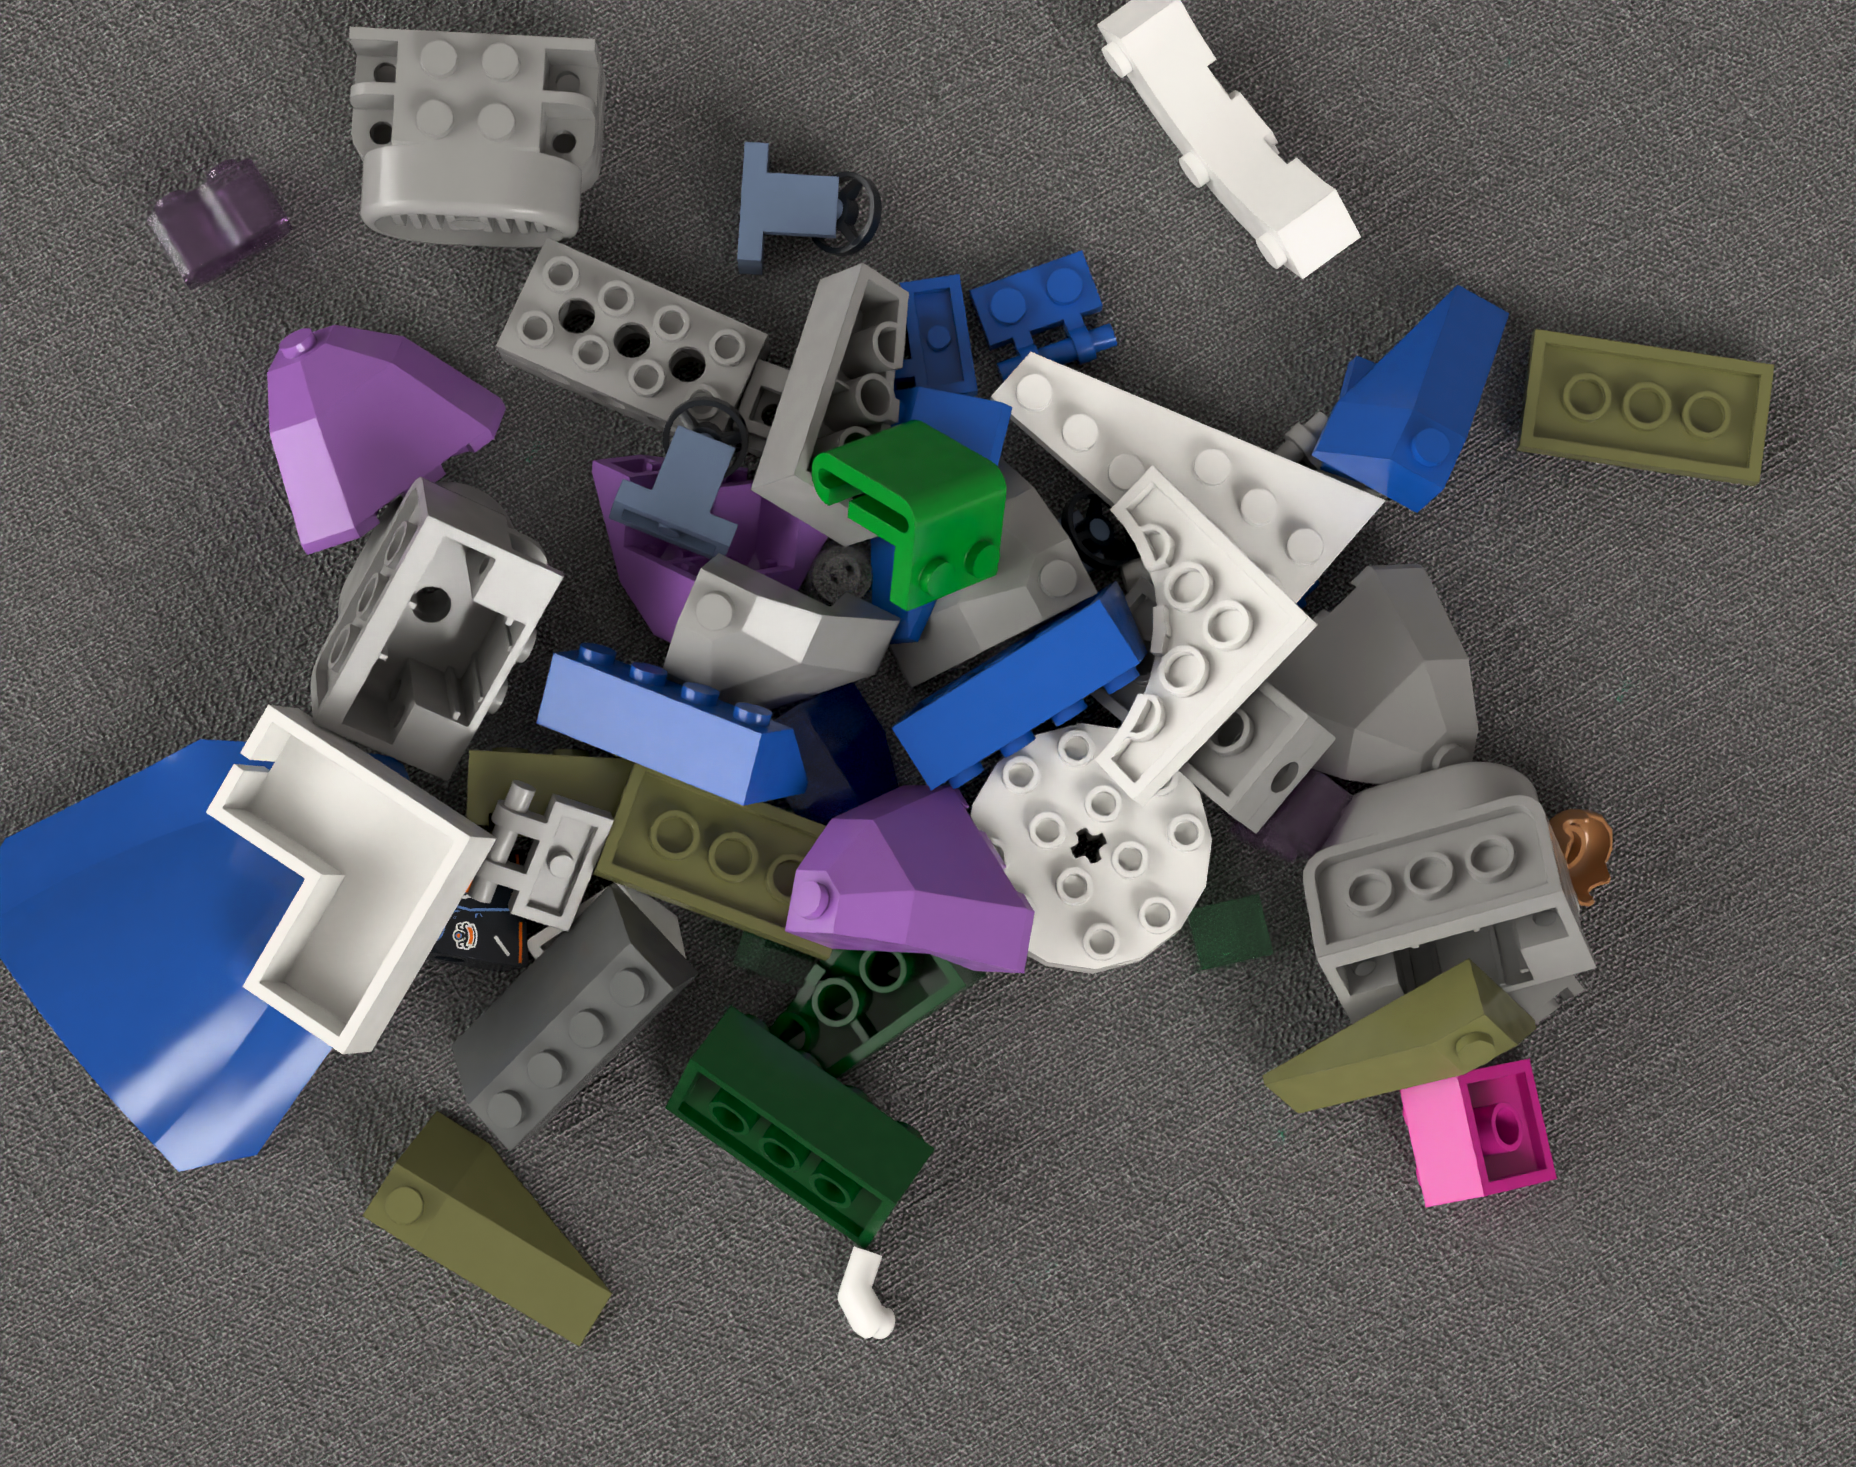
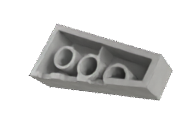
[751,263,909,547]

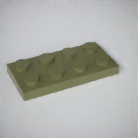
[1516,329,1775,487]
[593,762,832,961]

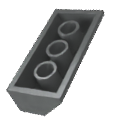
[451,882,699,1151]

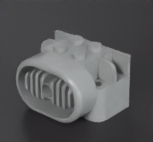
[349,27,607,248]
[310,477,564,781]
[1303,762,1597,1024]

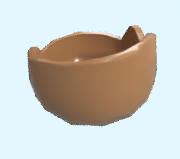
[1549,809,1613,906]

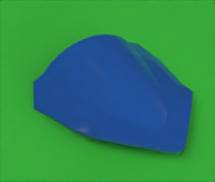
[0,739,410,1172]

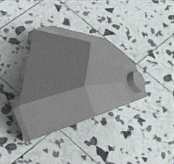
[889,457,1098,689]
[663,553,901,710]
[1266,564,1478,785]

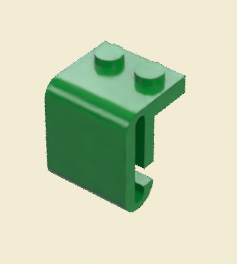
[812,419,1007,611]

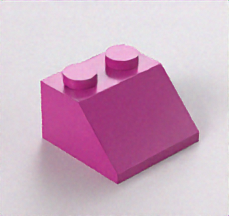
[1400,1058,1557,1207]

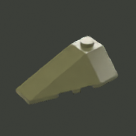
[1262,958,1537,1114]
[362,1111,613,1347]

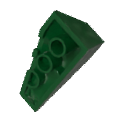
[770,949,986,1079]

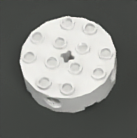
[970,723,1212,974]

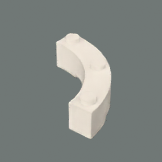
[1097,0,1361,279]

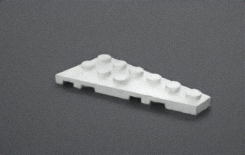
[990,352,1386,603]

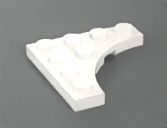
[1095,465,1318,807]

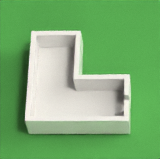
[206,705,497,1054]

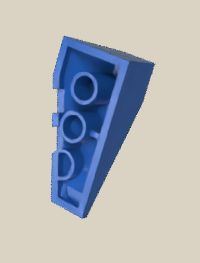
[1311,285,1509,513]
[871,387,1012,645]

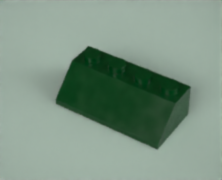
[665,1005,935,1250]

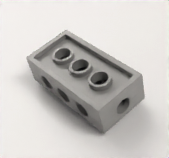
[496,237,771,436]
[1090,577,1336,834]

